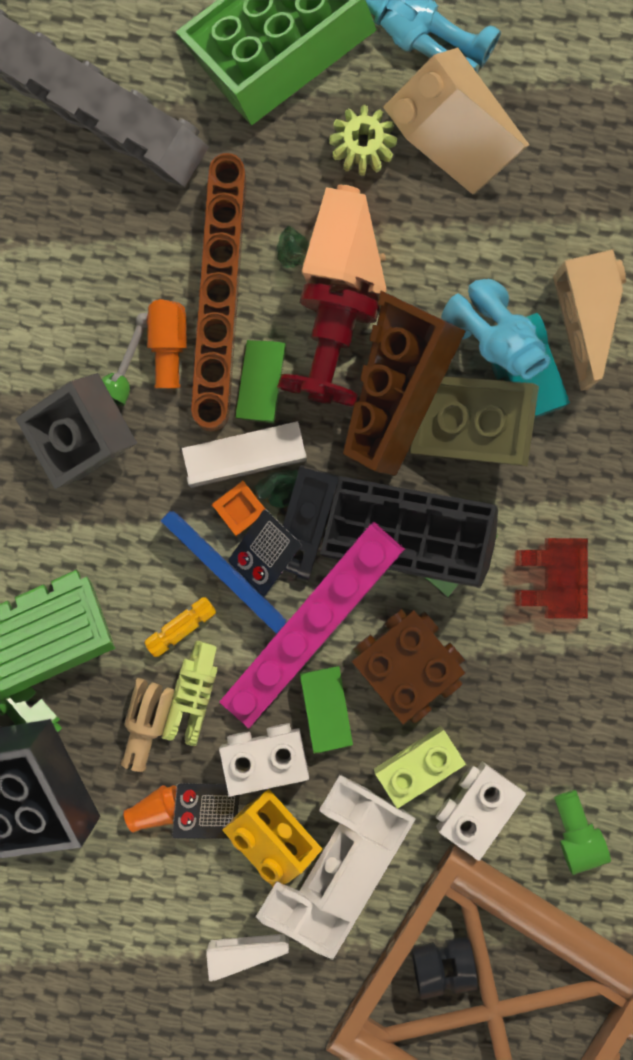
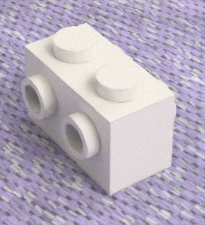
[219,723,309,797]
[436,761,526,861]

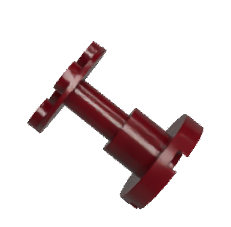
[277,283,380,407]

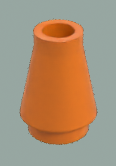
[123,785,177,833]

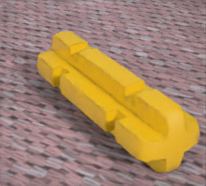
[144,597,216,657]

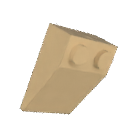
[383,48,529,194]
[553,249,626,391]

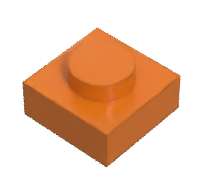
[211,480,266,537]

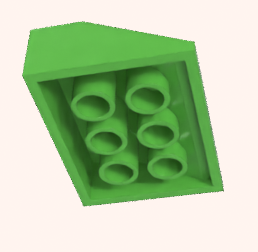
[176,0,377,126]

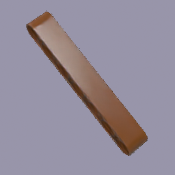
[191,153,247,432]

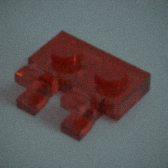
[515,538,588,619]

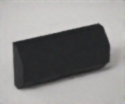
[320,476,498,588]

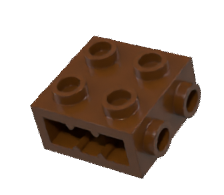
[351,609,466,724]

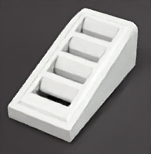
[206,934,289,982]

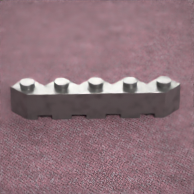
[0,9,209,187]

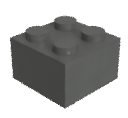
[15,373,138,489]

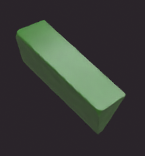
[235,340,286,424]
[300,666,353,754]

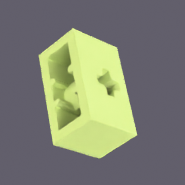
[374,726,466,809]

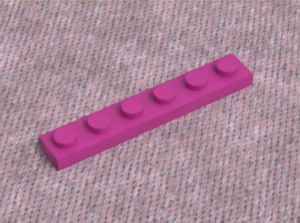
[219,522,405,729]

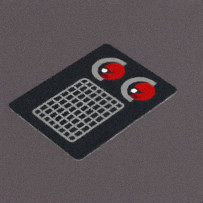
[228,510,302,596]
[172,783,240,839]

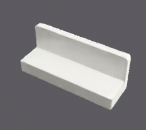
[182,421,307,488]

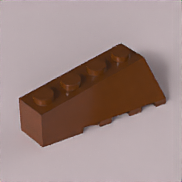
[343,291,466,476]

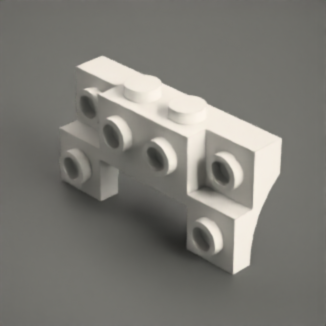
[256,775,416,959]

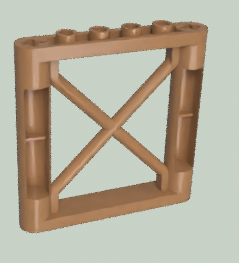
[326,843,633,1060]

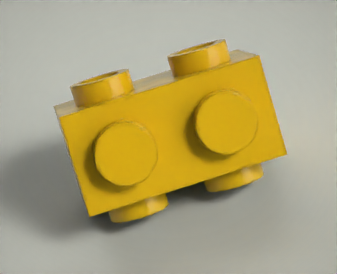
[222,789,323,887]

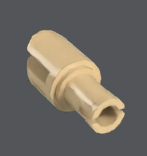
[121,678,175,772]

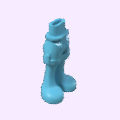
[366,0,501,74]
[441,279,550,379]

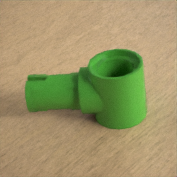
[554,790,611,875]

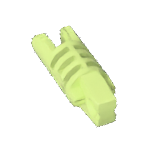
[162,641,218,746]

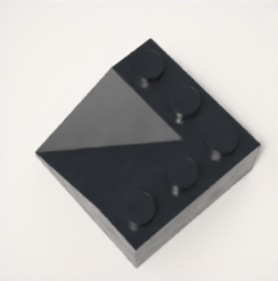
[0,719,101,858]

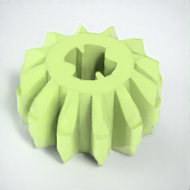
[329,104,397,176]

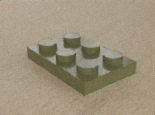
[410,376,539,467]

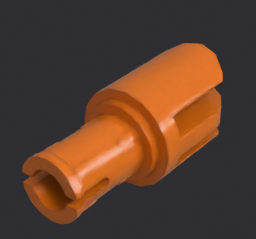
[147,299,187,388]

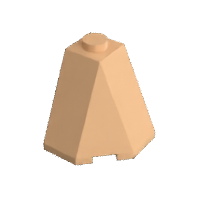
[302,185,387,302]

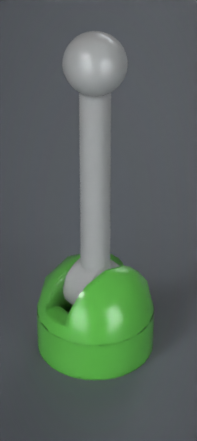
[102,313,148,406]

